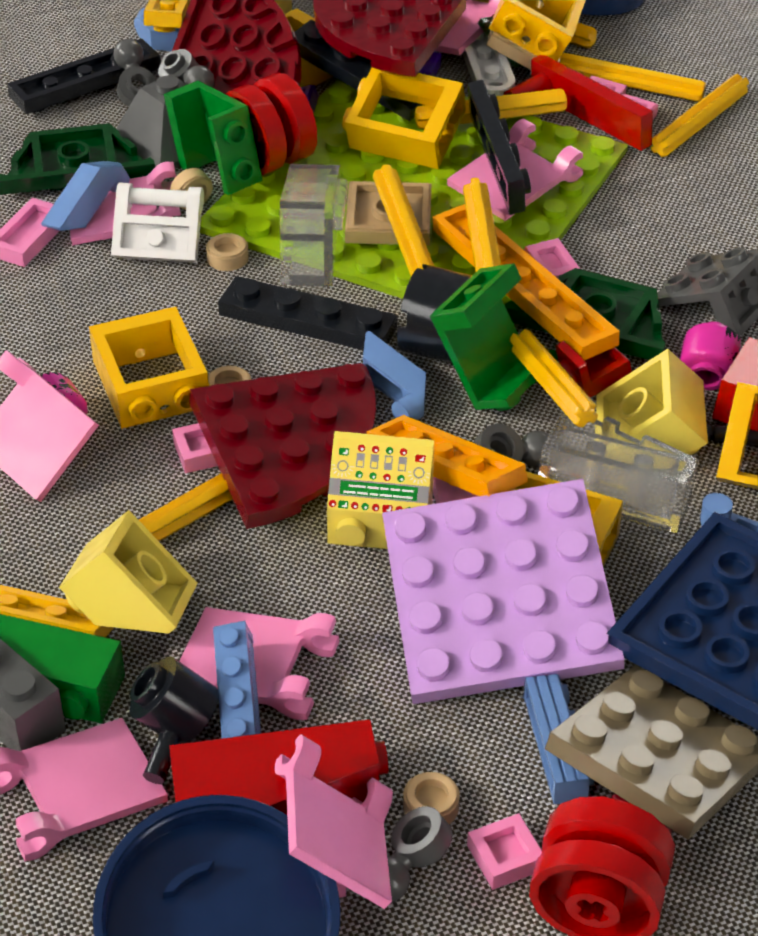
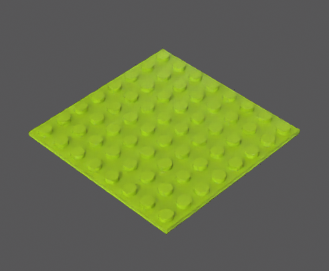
[200,79,628,305]

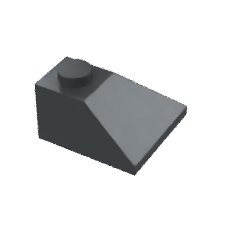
[116,74,187,169]

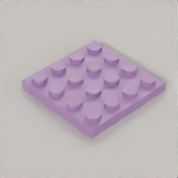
[382,479,624,704]

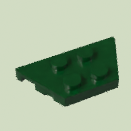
[0,123,155,195]
[505,268,665,360]

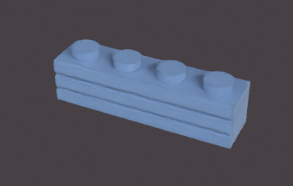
[213,621,261,738]
[523,674,594,804]

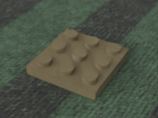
[545,664,758,840]

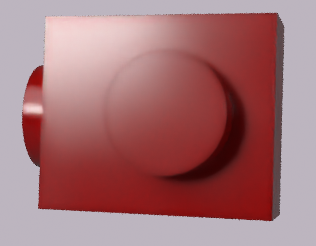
[555,341,632,398]

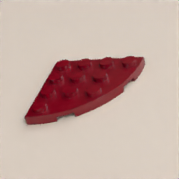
[172,0,302,94]
[313,0,466,77]
[189,363,376,529]

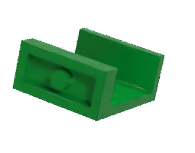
[164,81,263,195]
[430,263,558,411]

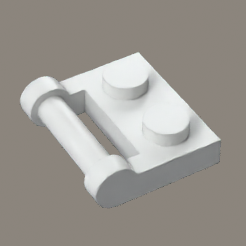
[111,182,204,263]

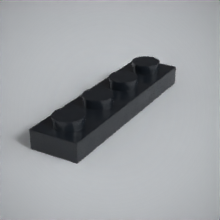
[295,20,423,122]
[7,39,161,114]
[467,80,531,215]
[218,276,398,350]

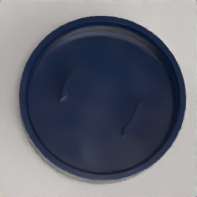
[93,795,340,936]

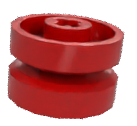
[226,72,317,176]
[529,796,676,936]

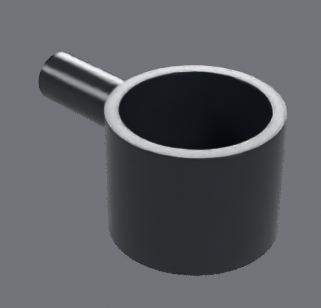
[130,657,218,784]

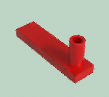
[503,55,653,151]

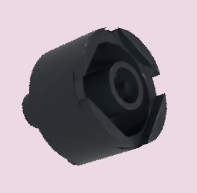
[397,264,473,364]

